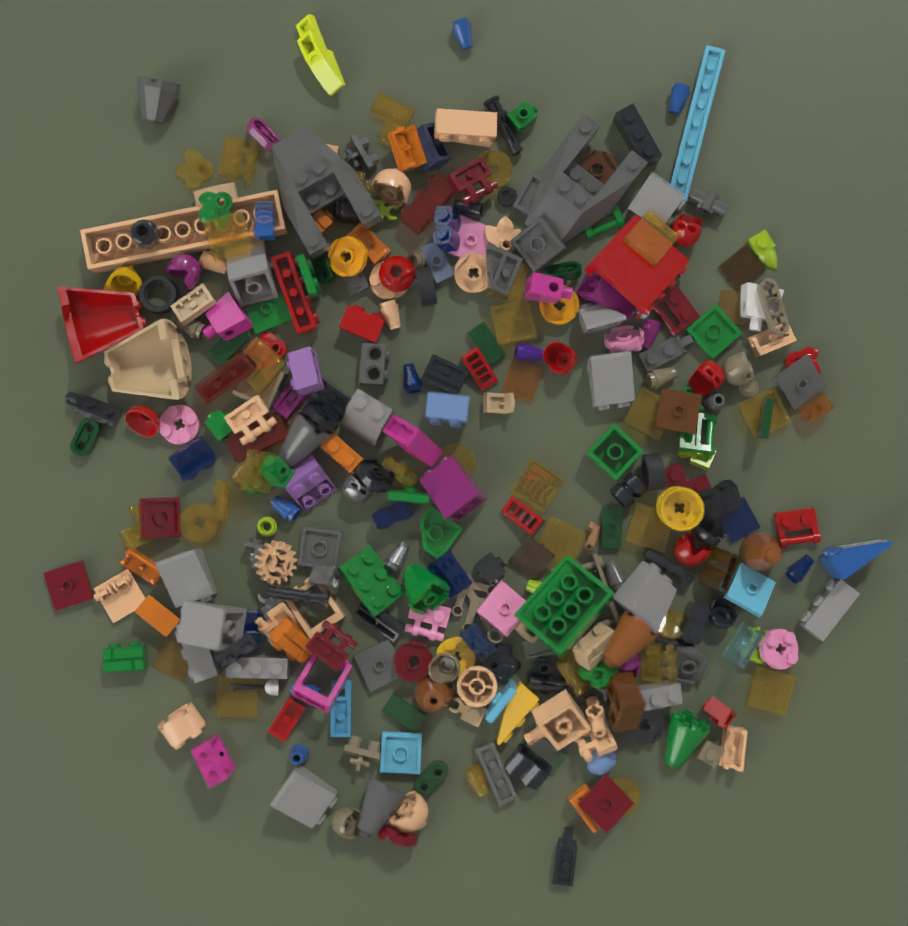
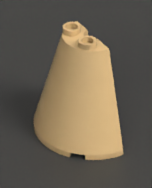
[104,319,192,400]

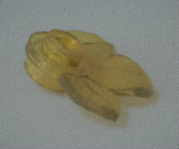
[174,149,214,189]
[652,609,684,639]

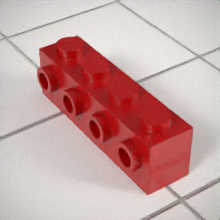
[271,251,320,336]

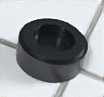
[497,186,517,207]

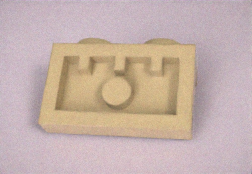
[171,283,217,326]

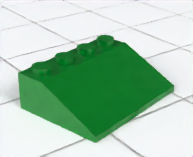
[514,554,614,659]

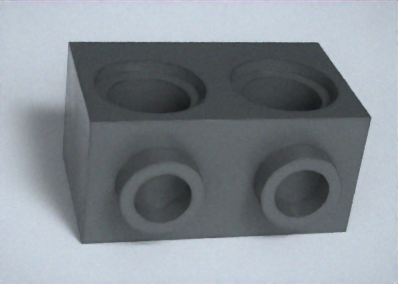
[359,343,390,386]

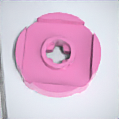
[604,325,645,353]
[160,405,200,445]
[759,629,798,669]

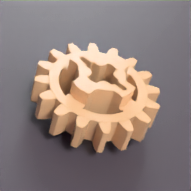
[254,540,298,585]

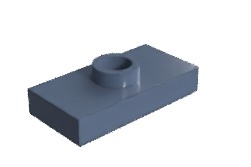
[420,240,454,284]

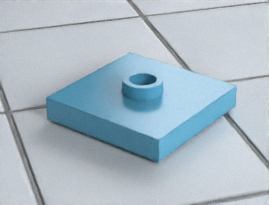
[724,563,776,617]
[485,679,516,723]
[380,731,422,775]

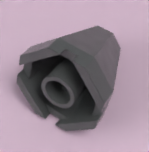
[136,76,181,126]

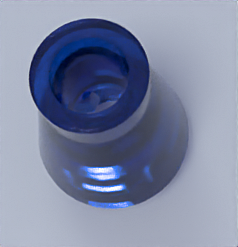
[403,363,423,394]
[785,554,814,584]

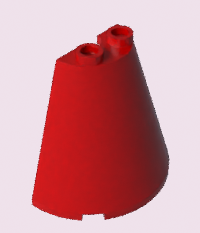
[57,287,147,364]

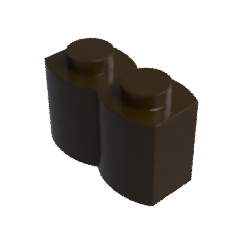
[699,546,740,594]

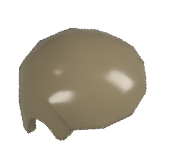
[428,652,460,684]

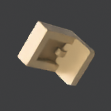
[483,392,515,414]

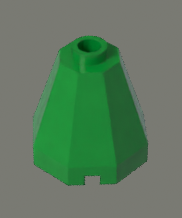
[403,563,450,615]

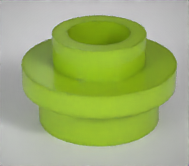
[257,517,277,537]

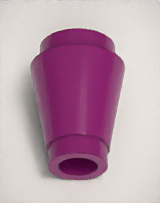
[641,318,661,349]

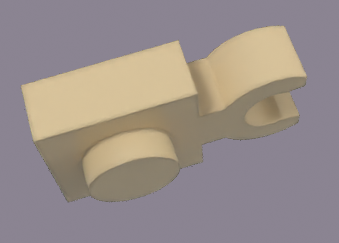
[449,697,487,727]

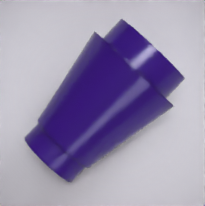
[514,342,544,362]

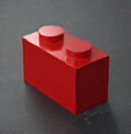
[339,304,386,344]

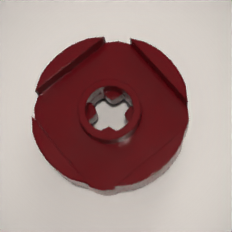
[393,641,433,682]
[377,824,419,847]

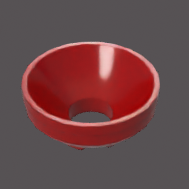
[379,256,415,292]
[125,406,161,437]

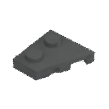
[485,243,522,296]

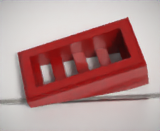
[460,347,499,391]
[501,496,545,537]

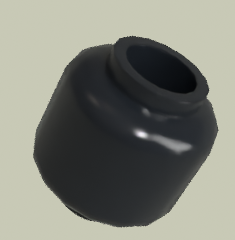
[333,197,359,223]
[131,219,160,248]

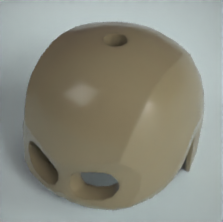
[723,351,754,386]
[332,807,362,839]

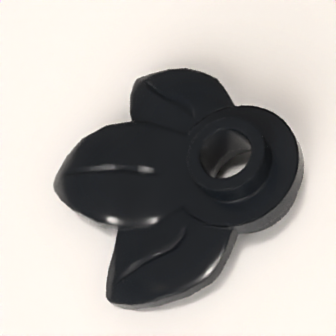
[482,644,521,684]
[525,657,565,695]

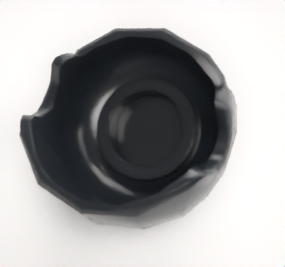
[694,518,726,546]
[708,596,738,629]

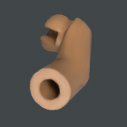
[584,521,600,551]

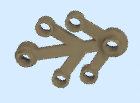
[452,573,503,643]

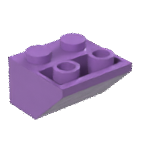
[285,453,337,512]

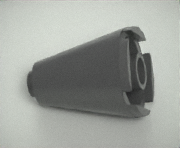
[278,410,331,466]
[357,777,406,838]

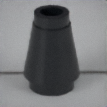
[453,199,483,219]

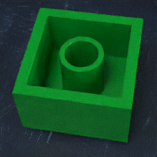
[584,423,644,481]

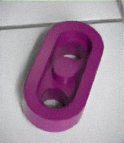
[247,117,281,152]

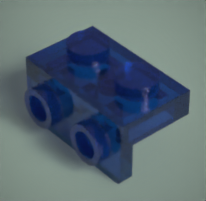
[168,435,217,481]
[426,551,472,599]

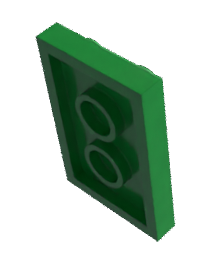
[337,545,405,617]

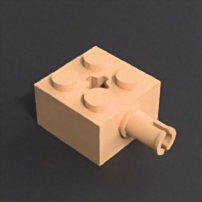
[524,689,592,751]

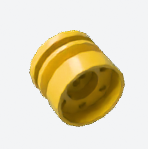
[656,486,704,531]

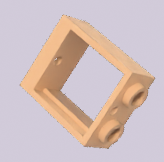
[285,578,346,639]

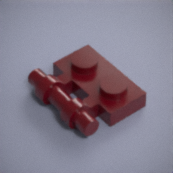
[448,157,498,205]
[305,620,358,672]

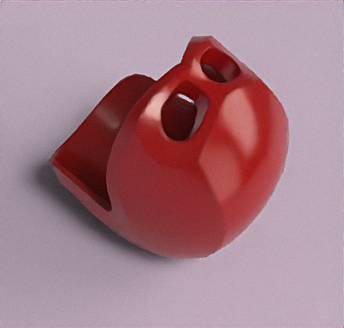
[671,214,702,247]
[542,341,578,375]
[688,360,726,396]
[674,532,711,566]

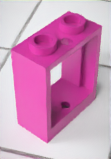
[382,414,443,468]
[292,654,352,714]
[191,733,236,788]

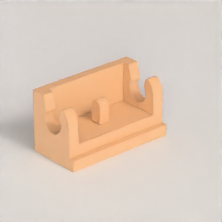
[747,324,797,358]
[718,726,748,772]

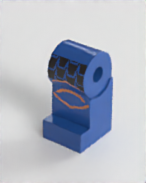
[254,201,276,241]

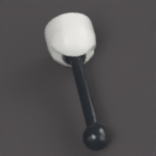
[230,679,279,695]

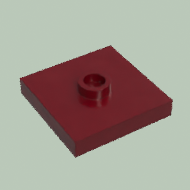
[139,497,181,539]
[43,560,94,611]
[577,774,634,833]

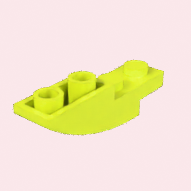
[296,14,345,96]

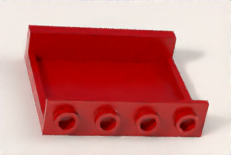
[584,214,690,319]

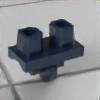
[460,622,497,662]

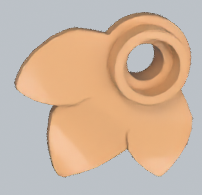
[485,216,522,253]

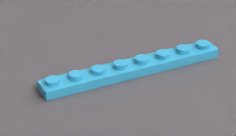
[670,45,726,202]

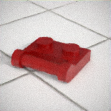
[774,507,821,549]

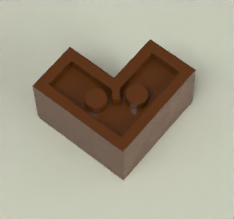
[605,672,646,732]

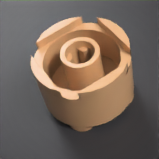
[157,702,206,750]

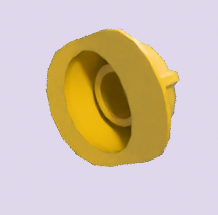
[103,264,142,297]

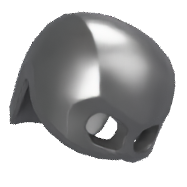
[342,472,373,504]

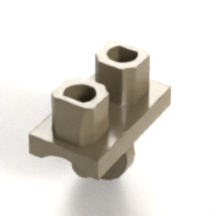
[344,735,380,771]

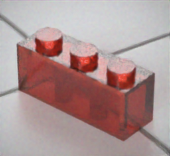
[400,172,456,236]
[195,349,256,405]
[225,413,289,463]

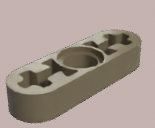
[757,278,789,335]

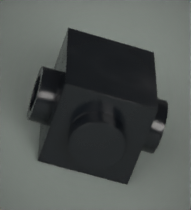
[475,552,506,584]

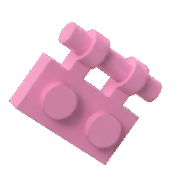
[404,605,451,641]

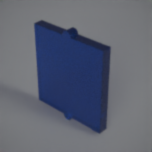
[718,497,760,543]

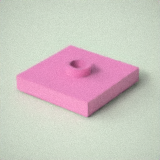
[445,215,491,258]
[476,580,526,637]

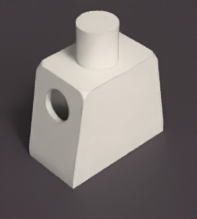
[740,282,784,332]

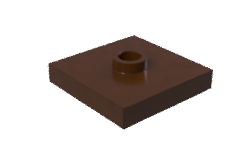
[655,388,702,435]

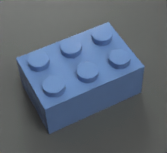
[425,392,469,428]

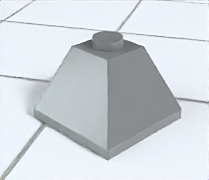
[577,303,626,335]

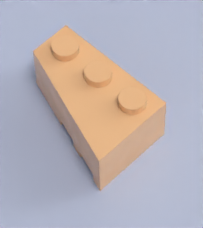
[434,109,497,148]

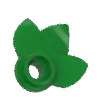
[198,191,233,230]
[578,659,618,688]

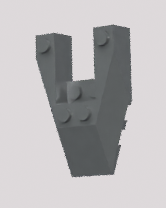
[525,113,648,244]
[271,127,382,260]

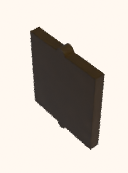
[718,245,766,292]
[508,536,555,580]

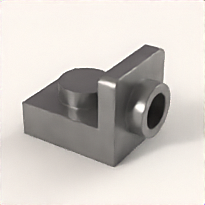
[244,538,265,569]

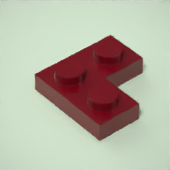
[664,462,711,507]

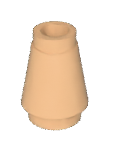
[199,250,227,274]
[379,299,401,330]

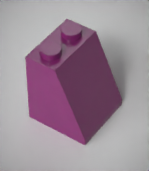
[575,271,636,322]
[419,456,488,522]

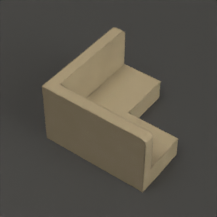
[232,368,288,411]

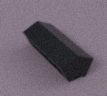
[353,601,406,642]

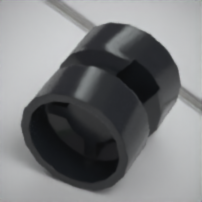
[609,472,647,509]

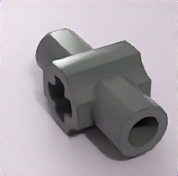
[688,188,729,217]

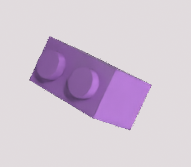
[287,346,324,396]

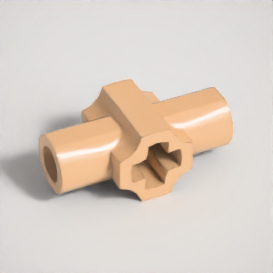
[586,696,607,737]

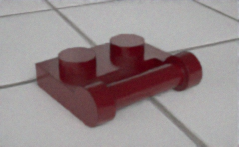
[651,285,701,337]

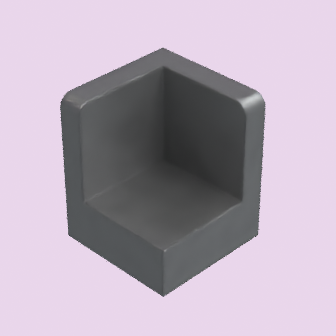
[308,565,343,594]

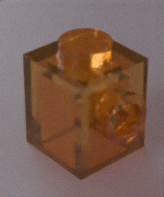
[799,392,835,423]

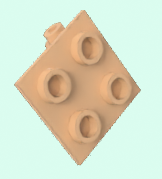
[94,569,145,623]

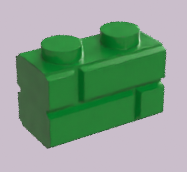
[102,641,149,673]

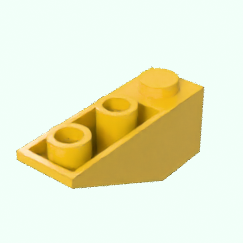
[496,681,540,745]

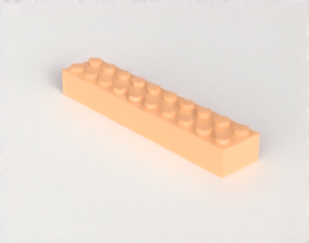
[80,190,288,274]

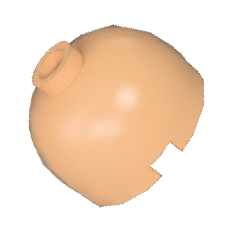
[370,168,411,207]
[457,666,497,707]
[388,791,429,833]

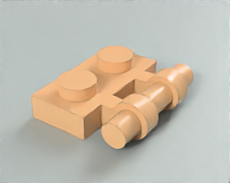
[224,395,277,445]
[255,601,305,645]
[574,719,618,762]

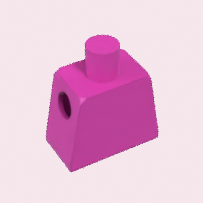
[524,272,573,304]
[202,292,254,341]

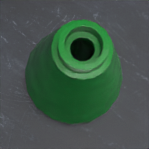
[665,709,711,768]

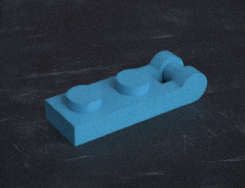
[330,680,352,737]

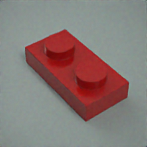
[267,696,306,742]

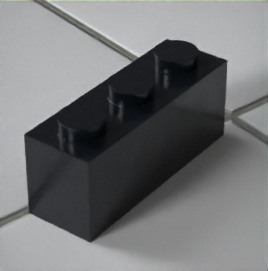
[613,103,662,169]

